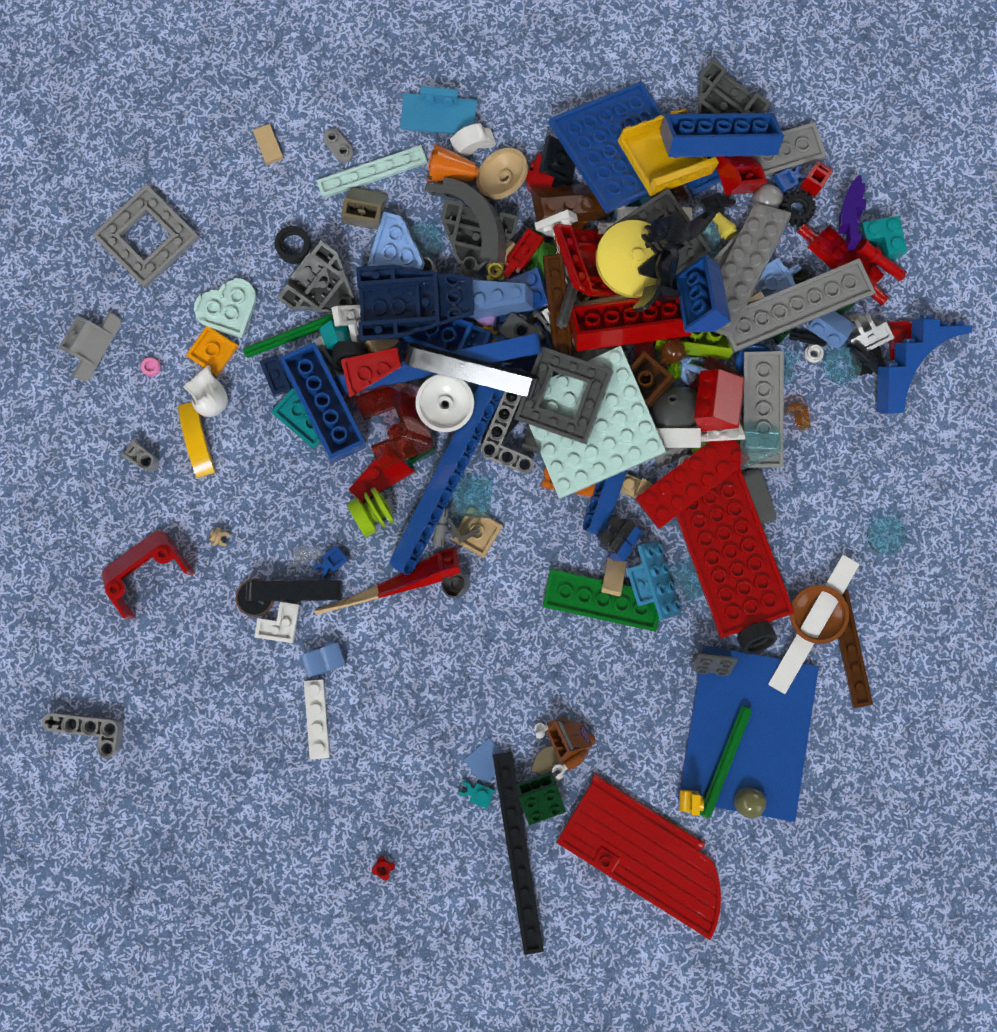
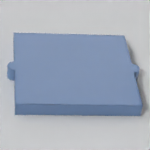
[464,738,502,785]

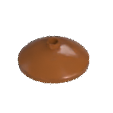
[790,585,849,644]

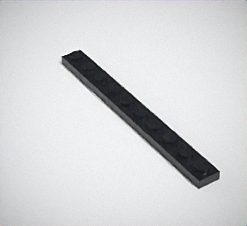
[492,751,544,955]

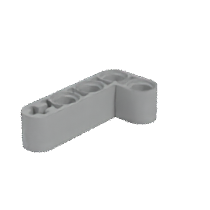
[42,712,123,758]

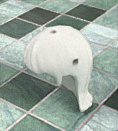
[183,365,228,417]

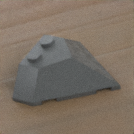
[697,58,772,114]
[441,199,519,277]
[277,239,357,313]

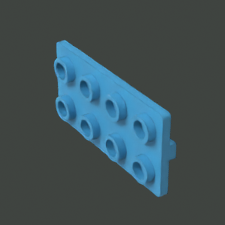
[400,86,477,135]
[627,541,681,620]

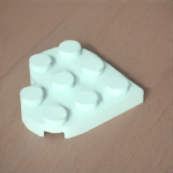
[194,278,257,339]

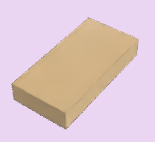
[253,124,284,165]
[601,558,626,596]

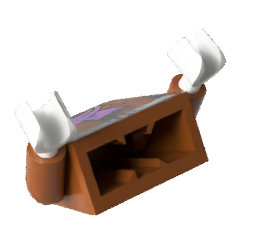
[534,717,595,780]

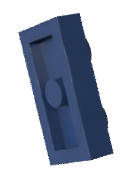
[259,354,291,397]

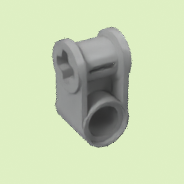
[120,439,159,472]

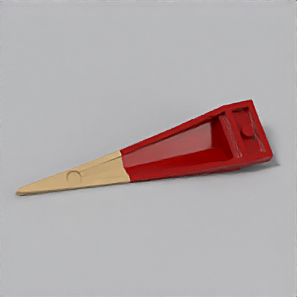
[314,547,461,615]

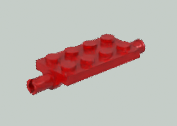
[797,223,890,306]

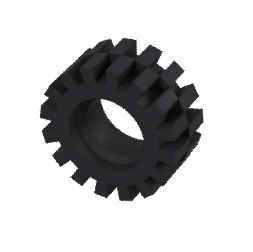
[780,190,816,227]

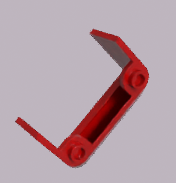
[102,531,195,619]

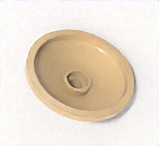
[476,148,528,199]

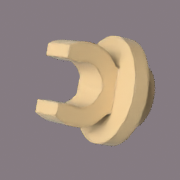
[209,527,230,546]

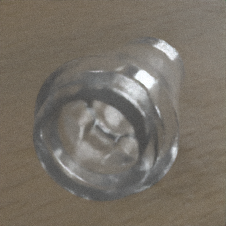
[293,545,321,564]

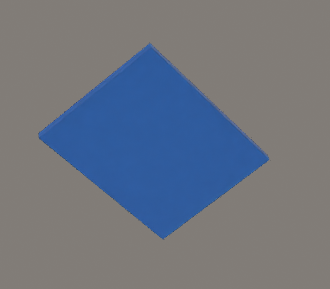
[678,645,819,822]

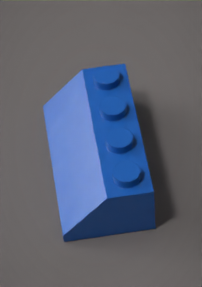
[675,254,731,333]

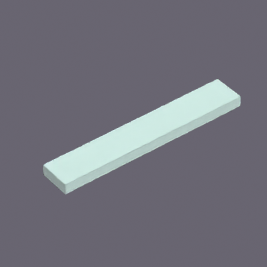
[316,145,428,199]

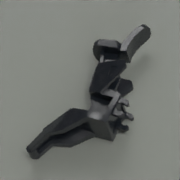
[633,210,716,312]

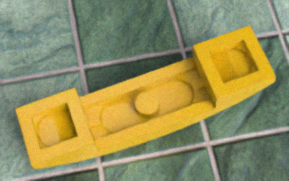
[178,401,215,478]

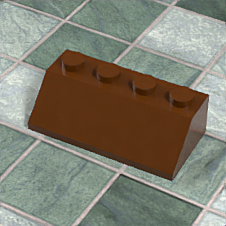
[530,184,615,222]

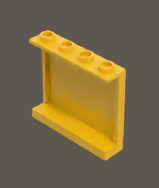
[618,108,719,196]

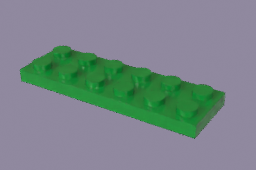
[542,569,659,632]

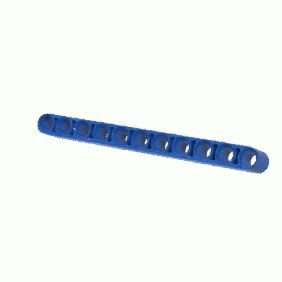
[336,333,542,395]
[390,385,503,575]

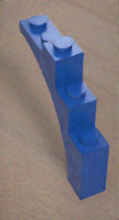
[877,315,972,414]

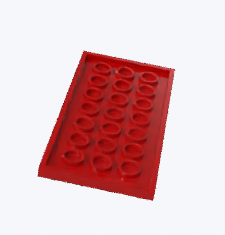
[676,468,794,639]

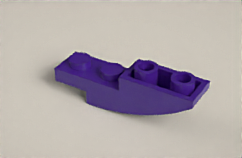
[838,175,866,250]

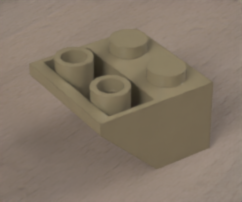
[341,187,388,230]

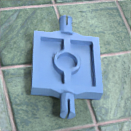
[755,258,801,297]

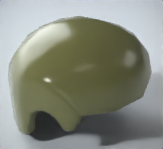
[734,786,767,819]

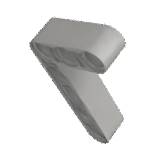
[481,370,534,473]

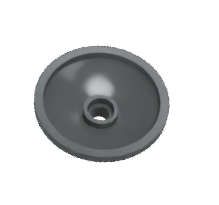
[647,386,698,428]

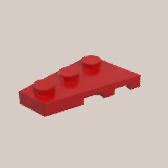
[341,347,402,397]
[348,447,415,503]

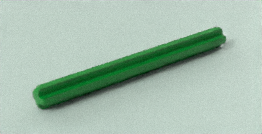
[243,314,334,358]
[700,706,752,819]

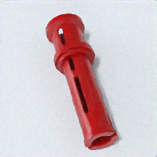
[855,238,907,281]

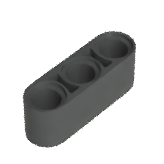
[742,468,777,524]

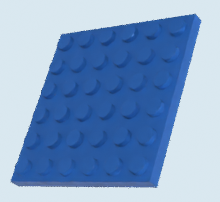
[548,81,664,214]

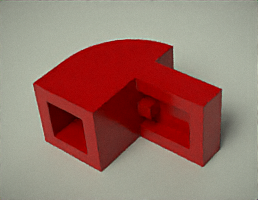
[525,154,554,194]
[800,161,833,197]

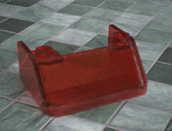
[354,386,433,469]

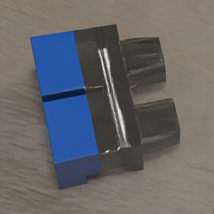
[596,515,643,562]

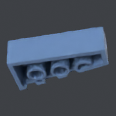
[462,280,534,321]

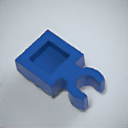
[773,165,808,194]
[313,545,349,578]

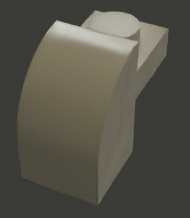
[531,745,574,775]

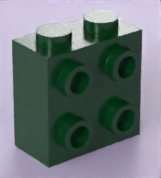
[515,772,566,825]

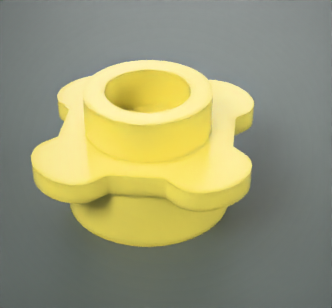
[486,263,505,281]

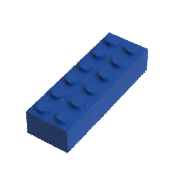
[660,113,784,158]
[279,342,366,464]

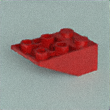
[715,156,767,195]

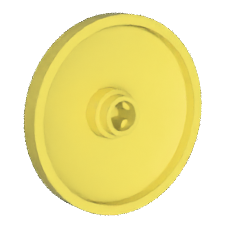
[596,220,657,298]

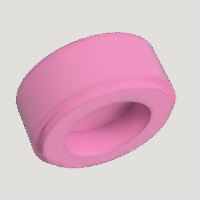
[141,357,161,377]

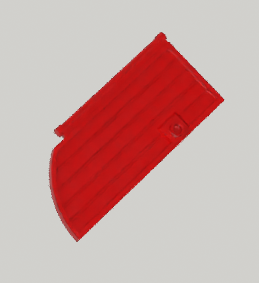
[556,773,721,940]

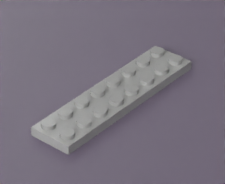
[715,202,791,337]
[726,258,876,353]

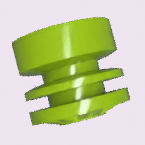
[346,487,395,538]

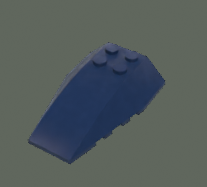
[356,264,474,341]

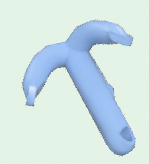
[680,357,708,386]

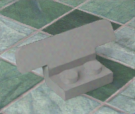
[58,312,121,381]

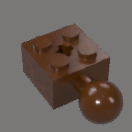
[631,339,686,408]

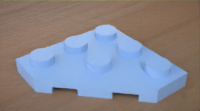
[367,212,425,270]

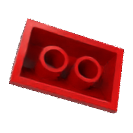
[694,369,745,432]

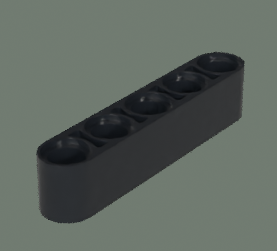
[246,580,342,602]

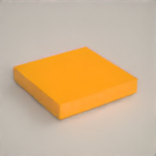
[186,326,239,377]

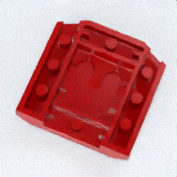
[553,224,617,297]

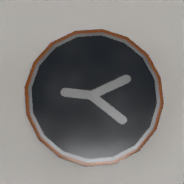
[235,578,274,617]

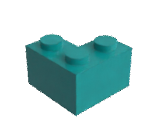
[858,216,908,260]

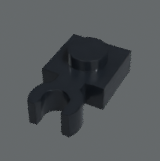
[700,193,736,214]

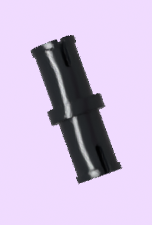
[849,342,885,375]

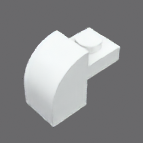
[450,123,496,156]

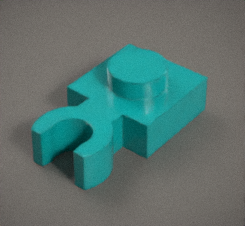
[458,781,495,809]

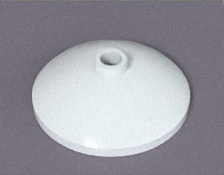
[416,374,474,432]

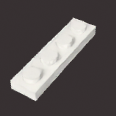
[304,679,330,760]

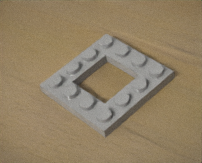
[92,184,200,288]

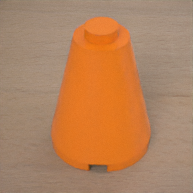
[426,143,479,182]

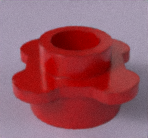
[372,856,395,881]

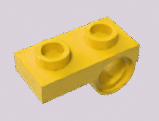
[679,790,704,816]

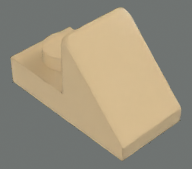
[620,474,653,498]

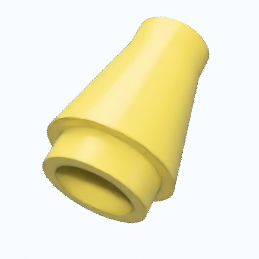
[712,212,738,241]

